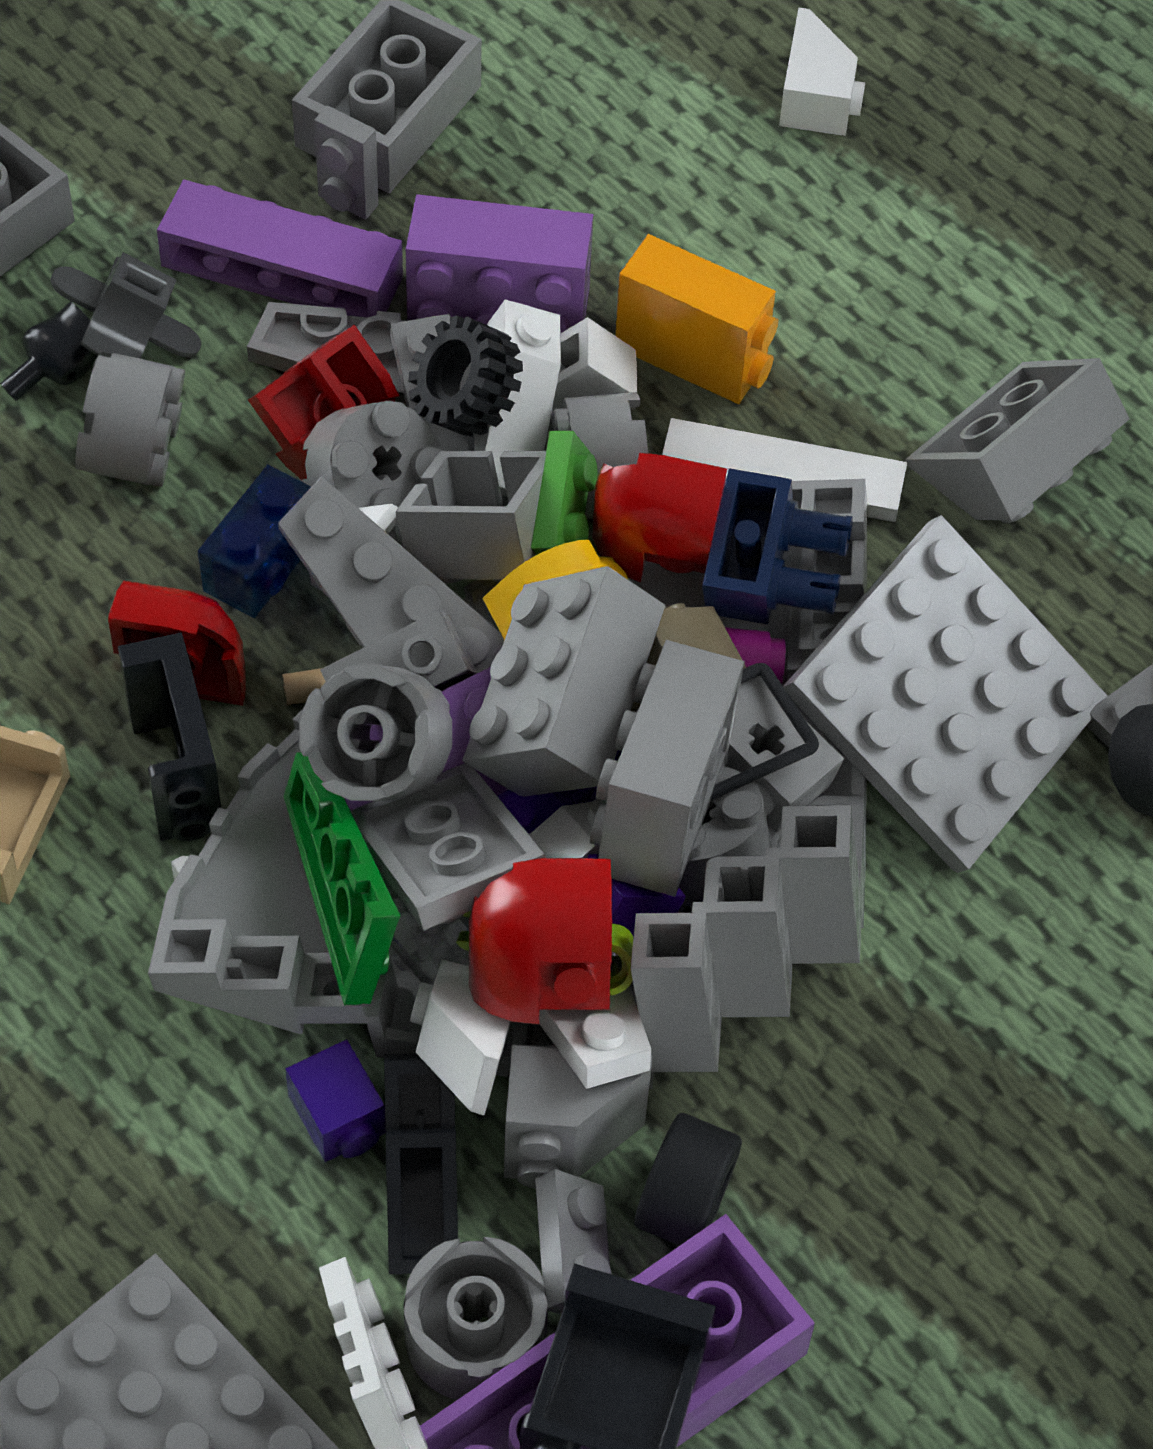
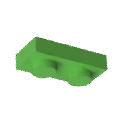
[531,431,598,555]

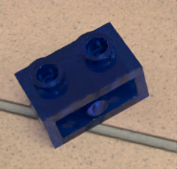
[198,464,311,618]

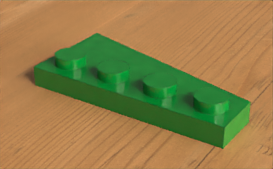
[283,752,400,1005]

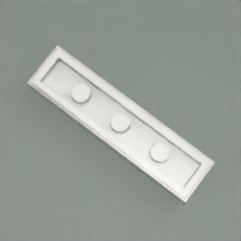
[662,418,907,522]

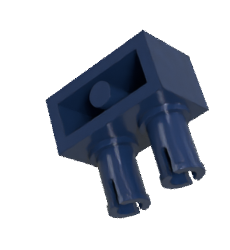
[702,468,853,625]

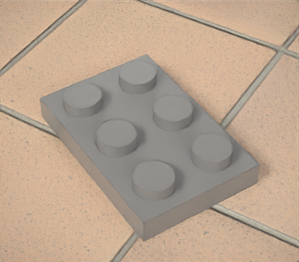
[351,763,546,931]

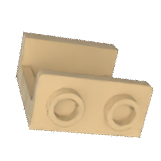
[0,726,70,905]

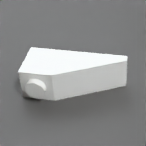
[474,299,561,497]

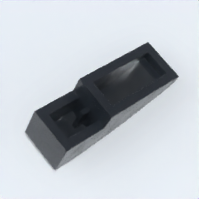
[384,1053,458,1274]

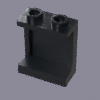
[118,632,221,841]
[520,1263,716,1449]

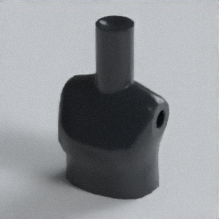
[0,301,98,401]

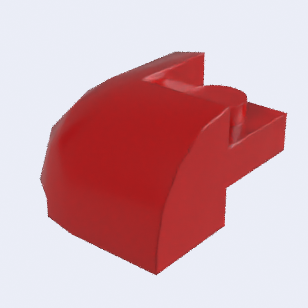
[248,324,399,481]
[592,453,727,583]
[108,581,246,706]
[469,858,612,1024]

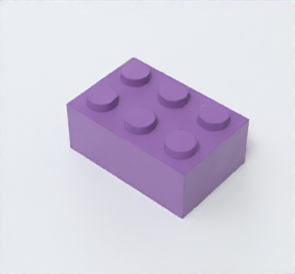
[406,194,593,333]

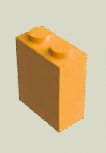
[615,234,779,404]

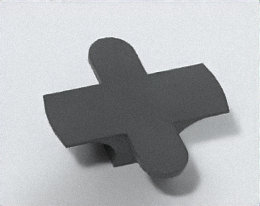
[51,252,201,359]

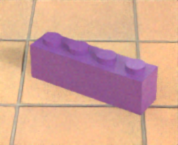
[157,179,403,317]

